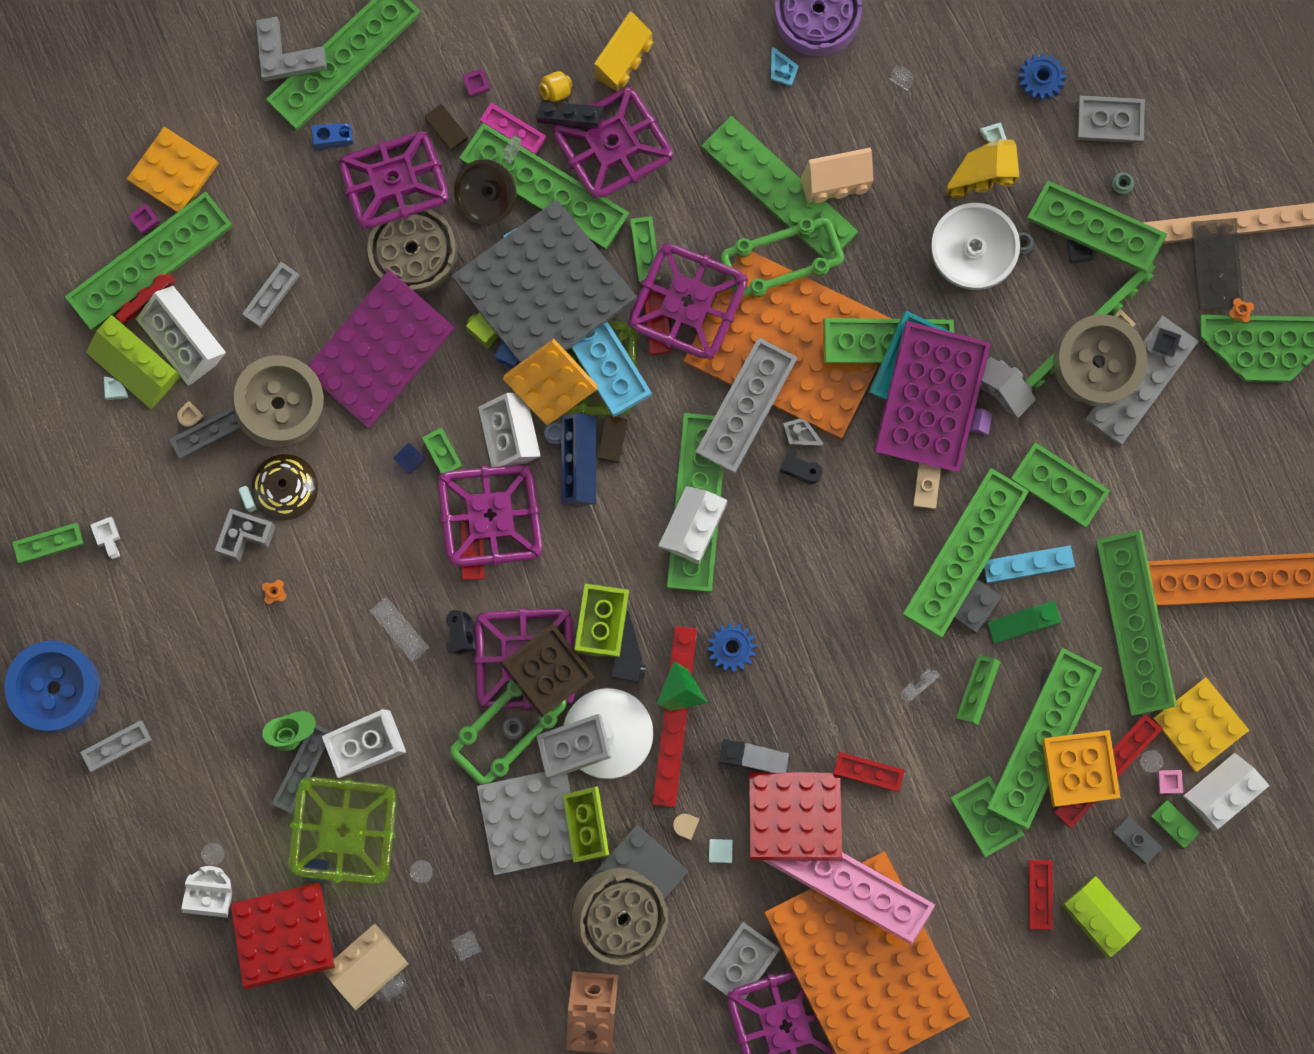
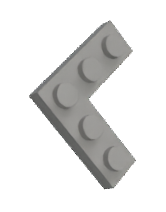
[256,17,327,81]

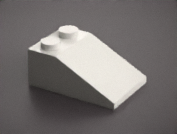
[322,709,406,778]

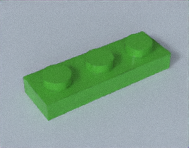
[630,216,661,284]
[12,523,84,564]
[956,655,1000,725]

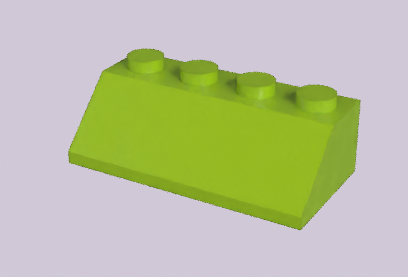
[86,315,181,409]

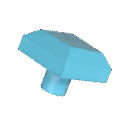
[771,47,799,87]

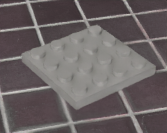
[477,772,573,876]

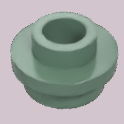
[1112,172,1134,194]

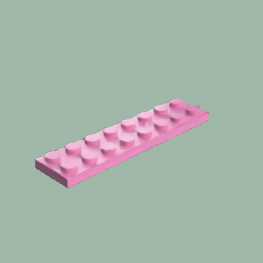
[763,852,935,945]

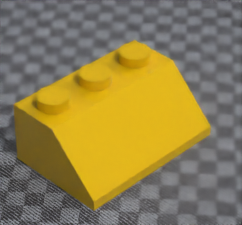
[594,11,653,91]

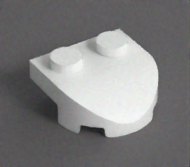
[181,866,232,918]

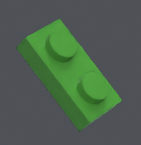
[422,427,463,473]
[1150,800,1200,849]

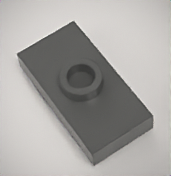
[1113,816,1163,864]

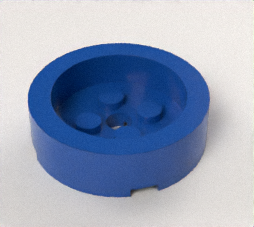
[4,641,100,734]

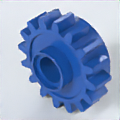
[1018,53,1067,102]
[707,623,757,673]

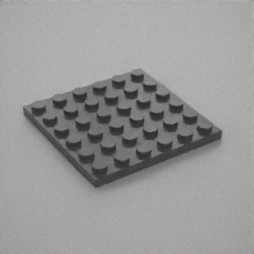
[452,200,637,363]

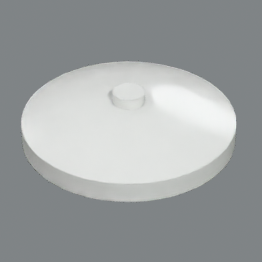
[931,203,1020,290]
[564,688,653,779]

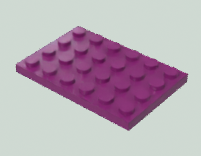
[308,270,456,428]
[874,321,991,472]

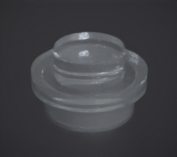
[1140,750,1163,773]
[201,843,224,866]
[410,860,433,883]

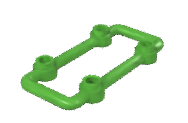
[720,217,844,298]
[450,680,566,785]

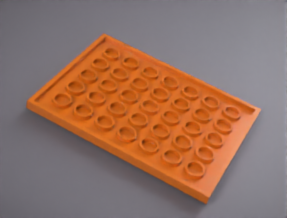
[683,251,891,440]
[763,851,970,1054]

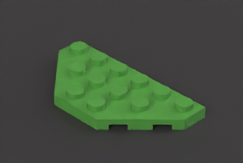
[1199,315,1314,383]

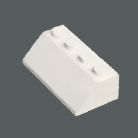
[136,286,226,386]

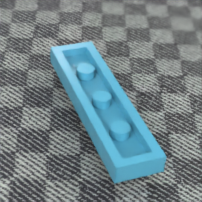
[983,545,1075,584]

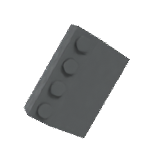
[576,825,689,924]

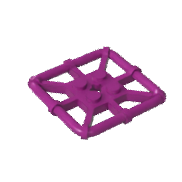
[552,87,674,200]
[339,131,449,230]
[628,243,748,360]
[438,465,542,566]
[473,608,575,710]
[726,971,834,1054]

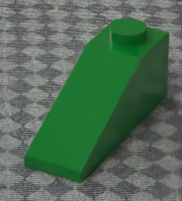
[987,601,1061,644]

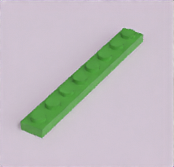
[1025,264,1155,390]

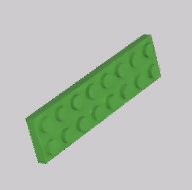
[266,0,421,131]
[701,116,858,260]
[459,123,630,250]
[65,192,233,332]
[667,413,723,593]
[902,468,1029,639]
[1097,530,1177,716]
[986,648,1102,830]

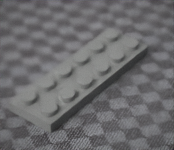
[1085,316,1199,446]
[696,337,798,474]

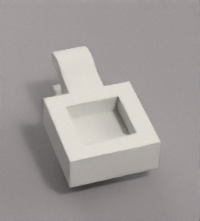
[91,517,120,559]

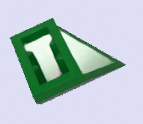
[657,662,708,711]

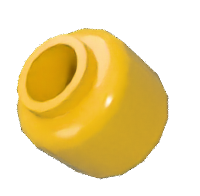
[539,71,573,102]

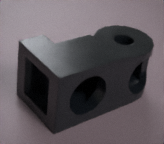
[779,448,823,484]
[446,610,477,655]

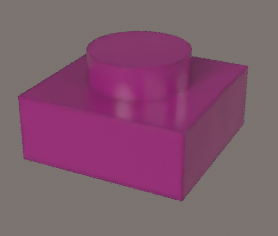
[462,68,490,98]
[128,203,160,235]

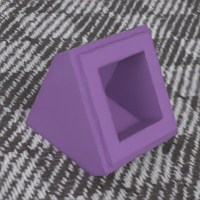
[969,409,993,436]

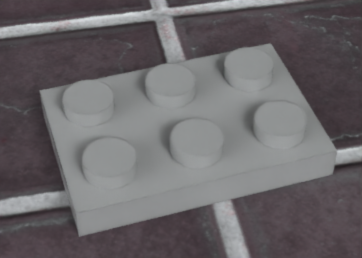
[1077,96,1145,143]
[536,714,612,779]
[703,922,780,1000]

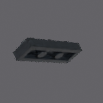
[536,101,605,129]

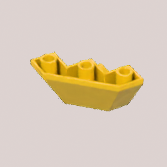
[946,139,1019,199]

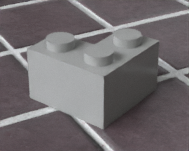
[980,357,1036,418]
[215,509,276,562]

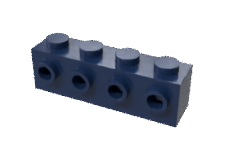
[561,412,596,507]

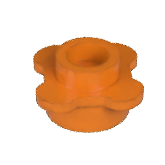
[1229,298,1254,323]
[262,580,286,604]

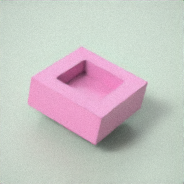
[1157,770,1183,794]

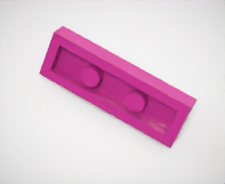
[480,103,546,155]

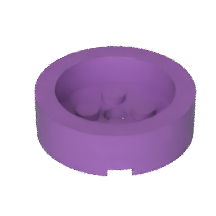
[774,0,862,57]

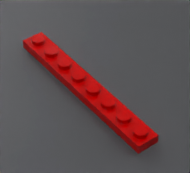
[653,626,697,808]

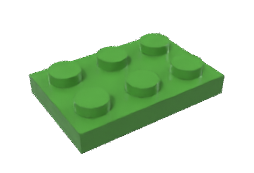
[950,776,1024,858]

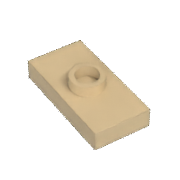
[913,463,941,510]

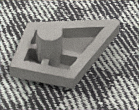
[783,418,823,446]

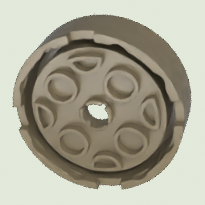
[367,205,457,296]
[1053,314,1147,406]
[233,355,324,448]
[572,868,668,965]

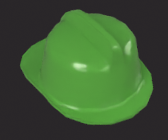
[262,711,316,751]

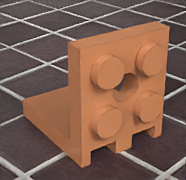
[566,971,618,1054]

